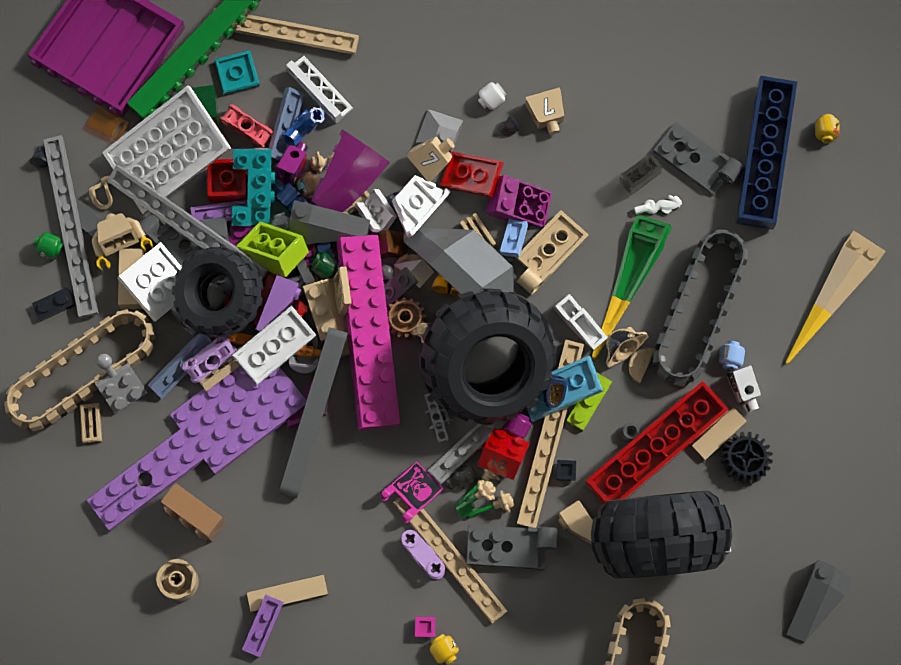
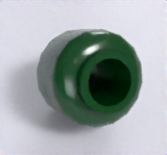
[309,251,338,280]

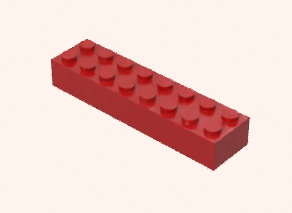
[585,381,729,504]

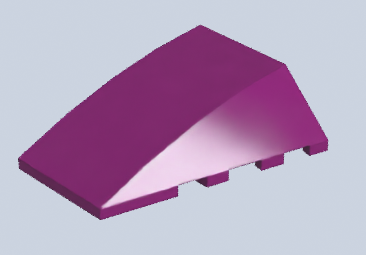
[311,129,390,213]

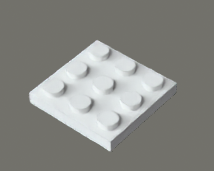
[117,242,182,322]

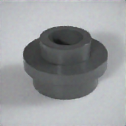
[621,423,640,442]

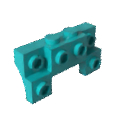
[232,148,275,226]

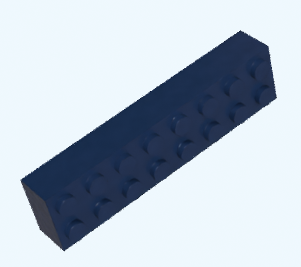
[736,75,797,230]

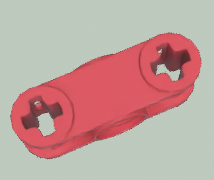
[219,104,273,148]

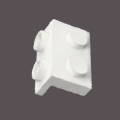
[355,189,397,232]

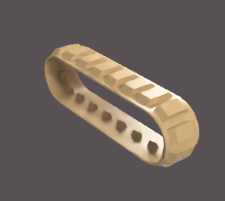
[4,309,156,431]
[605,598,671,665]

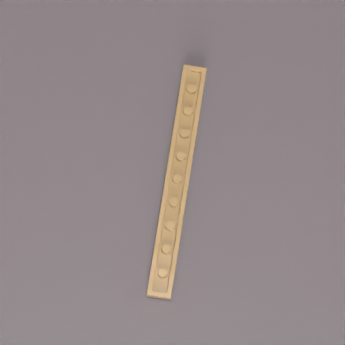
[517,340,584,528]

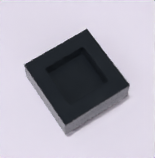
[556,460,577,481]

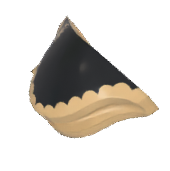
[606,327,648,368]

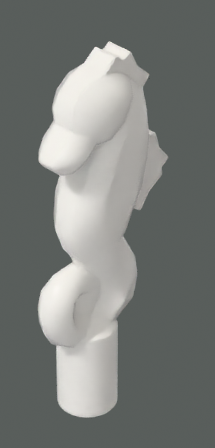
[634,195,682,215]

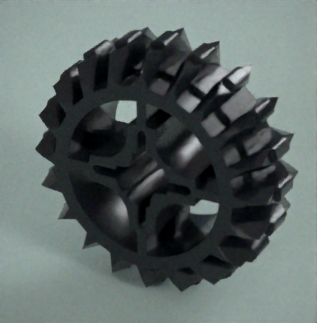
[720,432,773,484]

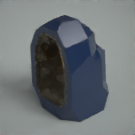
[543,375,568,408]

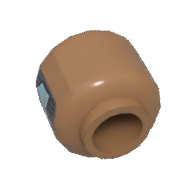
[297,172,321,201]

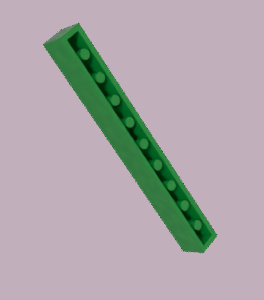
[127,0,261,120]

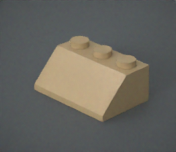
[303,278,347,343]

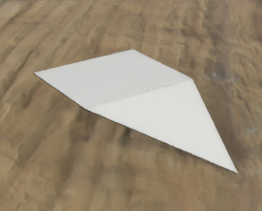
[394,259,434,288]

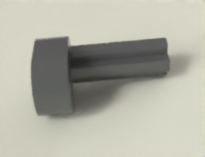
[289,260,315,287]

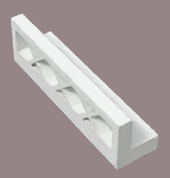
[286,56,353,124]

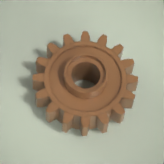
[387,297,427,340]

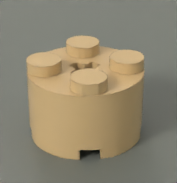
[156,559,199,602]

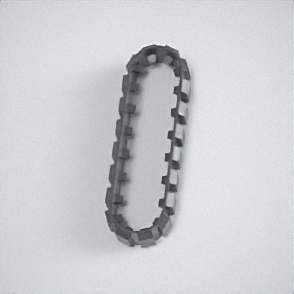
[652,230,748,386]

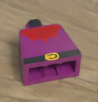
[277,142,308,188]

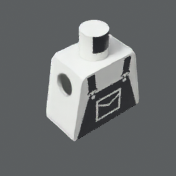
[726,366,761,412]

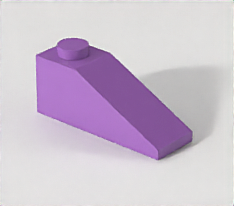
[256,275,301,332]

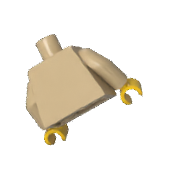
[92,213,153,270]

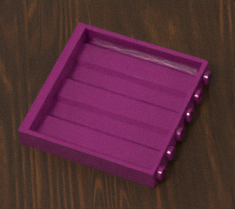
[28,0,185,117]

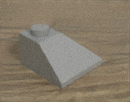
[416,109,463,154]

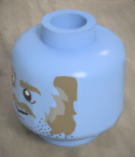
[719,341,745,370]

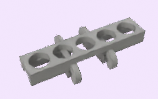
[424,393,453,443]

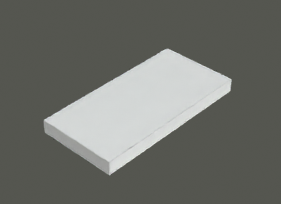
[232,306,317,385]

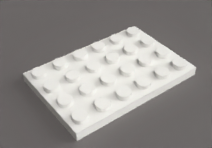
[102,86,231,214]

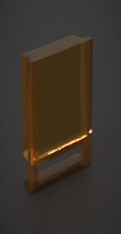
[86,106,129,141]

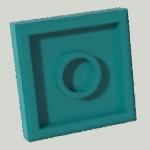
[214,50,260,95]

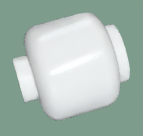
[478,82,507,110]

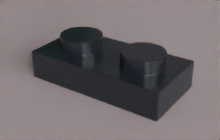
[32,287,75,322]

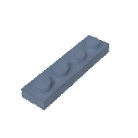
[269,87,304,163]
[148,333,213,399]

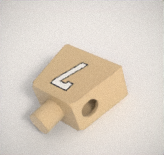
[525,87,564,135]
[406,137,454,182]

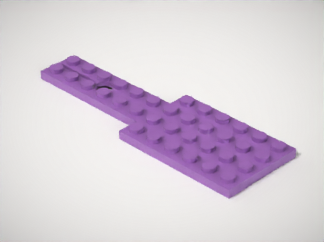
[87,366,307,532]

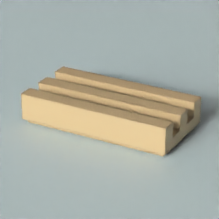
[460,213,496,247]
[80,403,102,444]

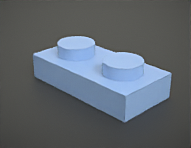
[500,219,528,257]

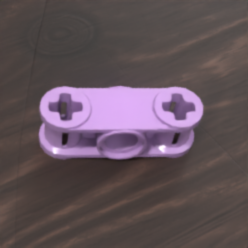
[182,336,237,383]
[401,530,445,580]

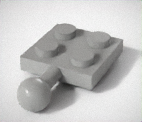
[95,354,147,413]

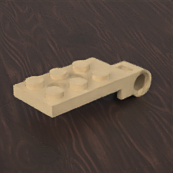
[516,210,589,295]

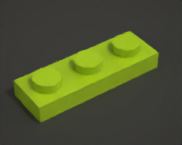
[566,372,612,431]

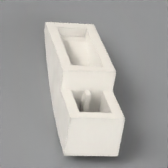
[552,294,608,350]

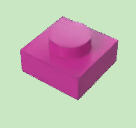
[415,617,435,638]

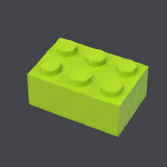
[236,222,309,277]

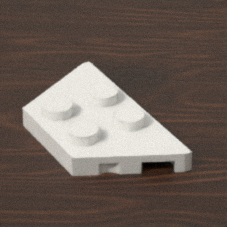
[392,175,451,238]

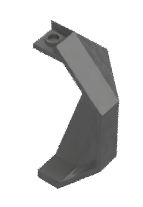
[403,228,515,294]

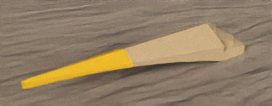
[786,230,886,364]

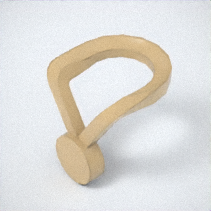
[89,175,113,210]

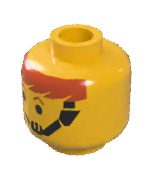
[815,114,840,144]

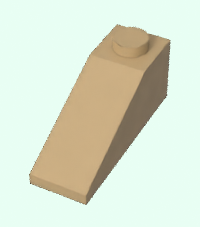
[558,500,593,544]

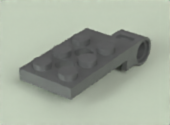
[140,212,203,267]

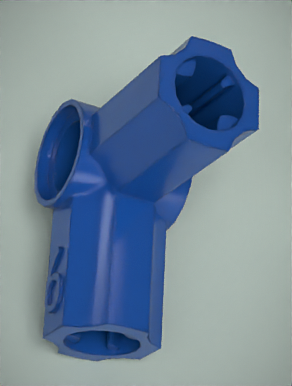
[283,107,325,146]

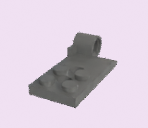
[653,122,745,196]
[466,524,557,570]

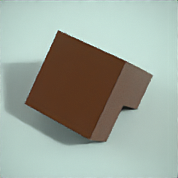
[372,229,405,259]

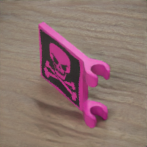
[380,461,444,523]

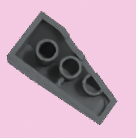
[289,201,371,245]

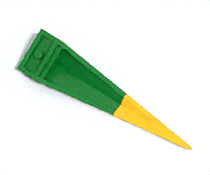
[592,215,672,359]

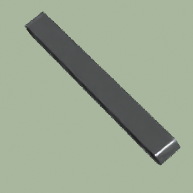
[279,327,348,498]

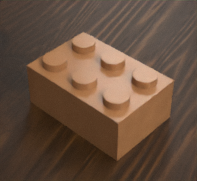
[161,483,226,542]

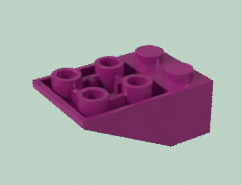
[486,175,552,228]

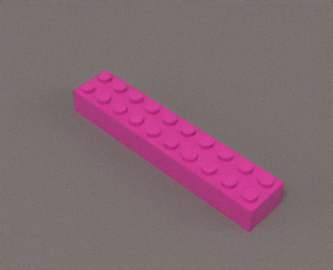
[336,235,400,431]

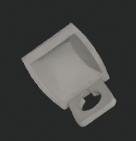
[289,336,320,373]

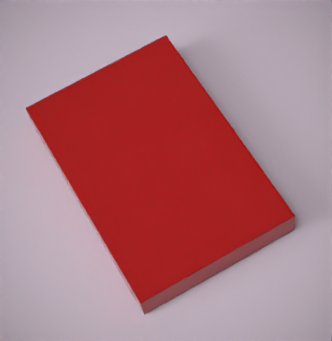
[440,152,504,198]

